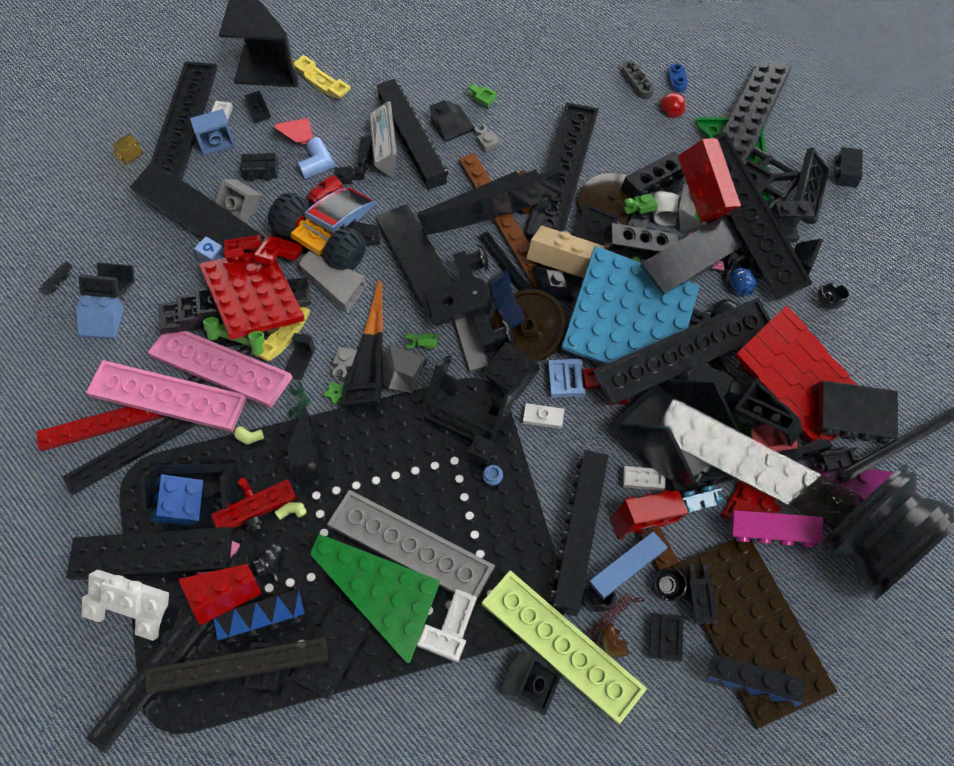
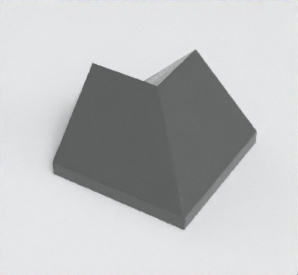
[383,344,425,393]

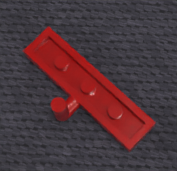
[211,478,297,529]

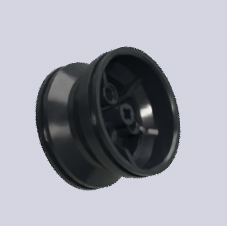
[819,464,954,601]

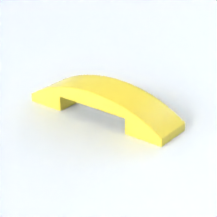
[294,55,351,99]
[256,307,310,361]

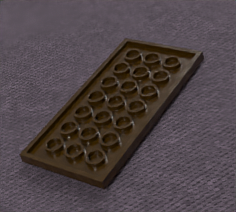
[672,538,838,730]

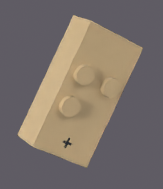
[527,225,604,278]

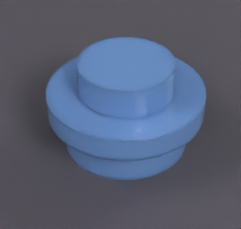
[483,465,503,485]

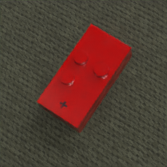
[678,138,741,222]

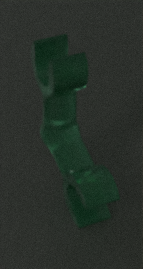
[288,381,310,420]

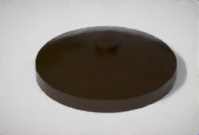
[578,173,632,225]
[491,289,567,363]

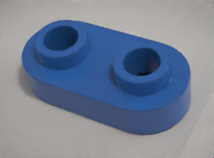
[668,64,688,93]

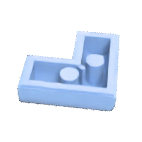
[297,137,336,179]

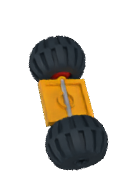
[268,193,366,270]

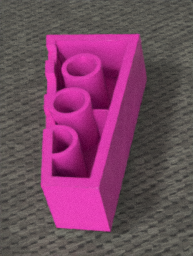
[731,510,823,547]

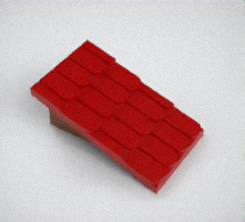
[736,305,857,442]

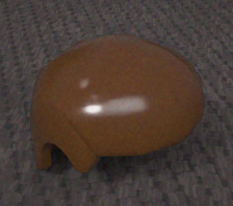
[600,623,629,658]

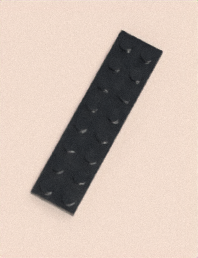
[66,527,233,580]

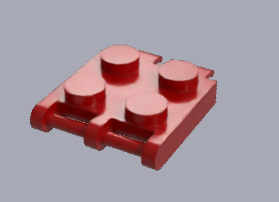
[720,481,781,521]

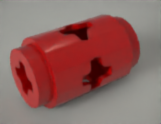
[306,175,344,206]

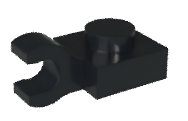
[334,166,365,185]

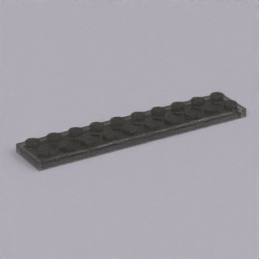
[659,399,860,529]

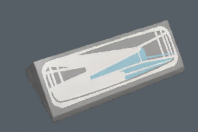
[369,102,397,177]

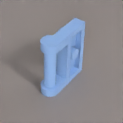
[548,359,586,398]

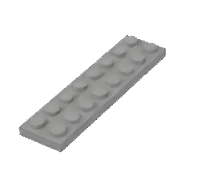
[327,490,495,601]

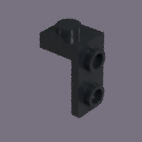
[285,333,316,380]

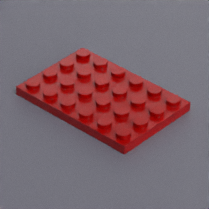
[199,251,305,340]

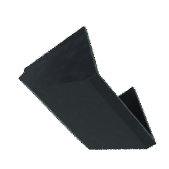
[219,0,299,87]
[609,380,741,487]

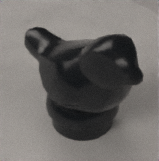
[251,542,281,583]

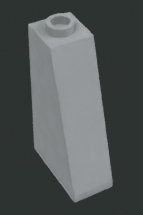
[299,251,366,313]

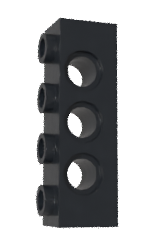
[620,151,684,200]
[604,222,678,258]

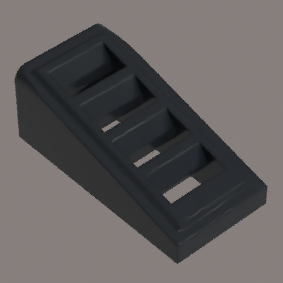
[357,136,373,174]

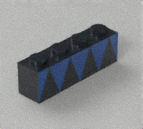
[214,589,308,646]
[705,654,806,708]

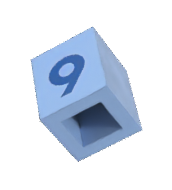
[194,237,225,262]

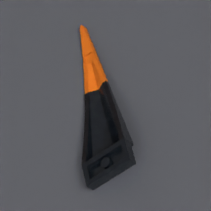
[341,280,383,408]

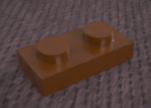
[639,526,679,572]

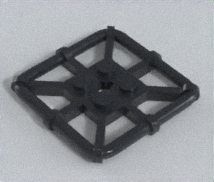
[746,147,800,209]

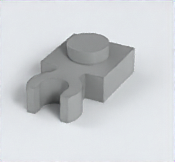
[475,124,500,152]
[332,347,357,381]

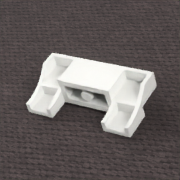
[82,570,169,641]

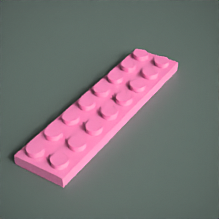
[147,331,293,408]
[86,360,247,432]

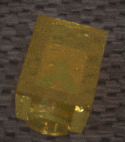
[112,133,144,165]

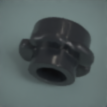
[244,516,264,534]

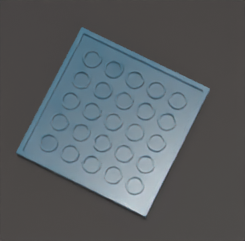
[561,246,700,380]

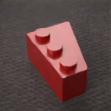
[609,490,688,541]
[178,564,261,625]

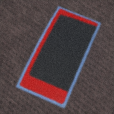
[305,187,377,233]

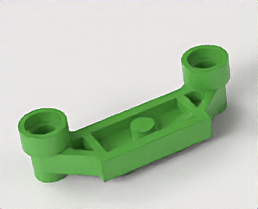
[203,317,265,355]

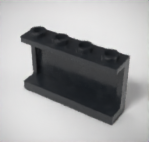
[813,381,898,444]

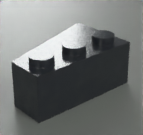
[734,378,803,447]

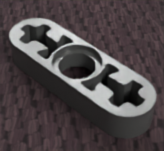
[622,61,654,99]

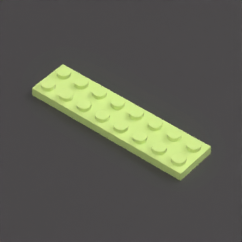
[482,571,647,725]

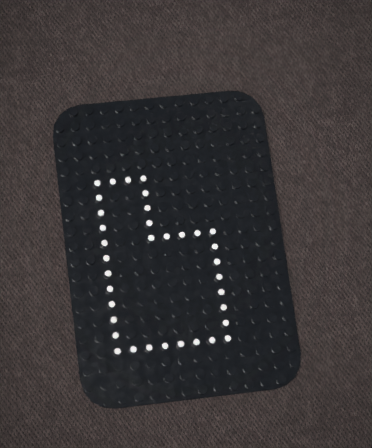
[119,378,564,735]

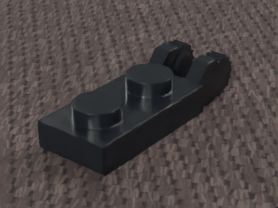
[688,563,717,625]

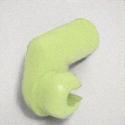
[234,426,264,444]
[275,502,306,520]

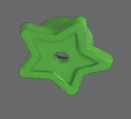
[323,382,345,404]

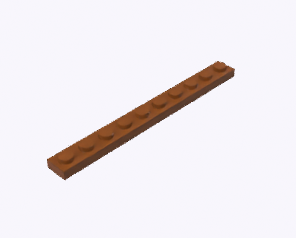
[459,153,543,290]

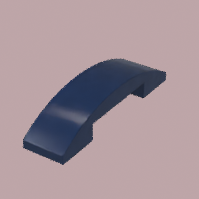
[490,269,525,328]

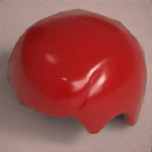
[660,92,686,118]

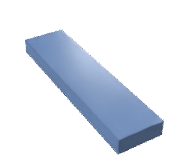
[589,531,668,600]

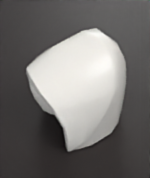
[652,191,681,226]

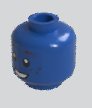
[729,268,757,296]

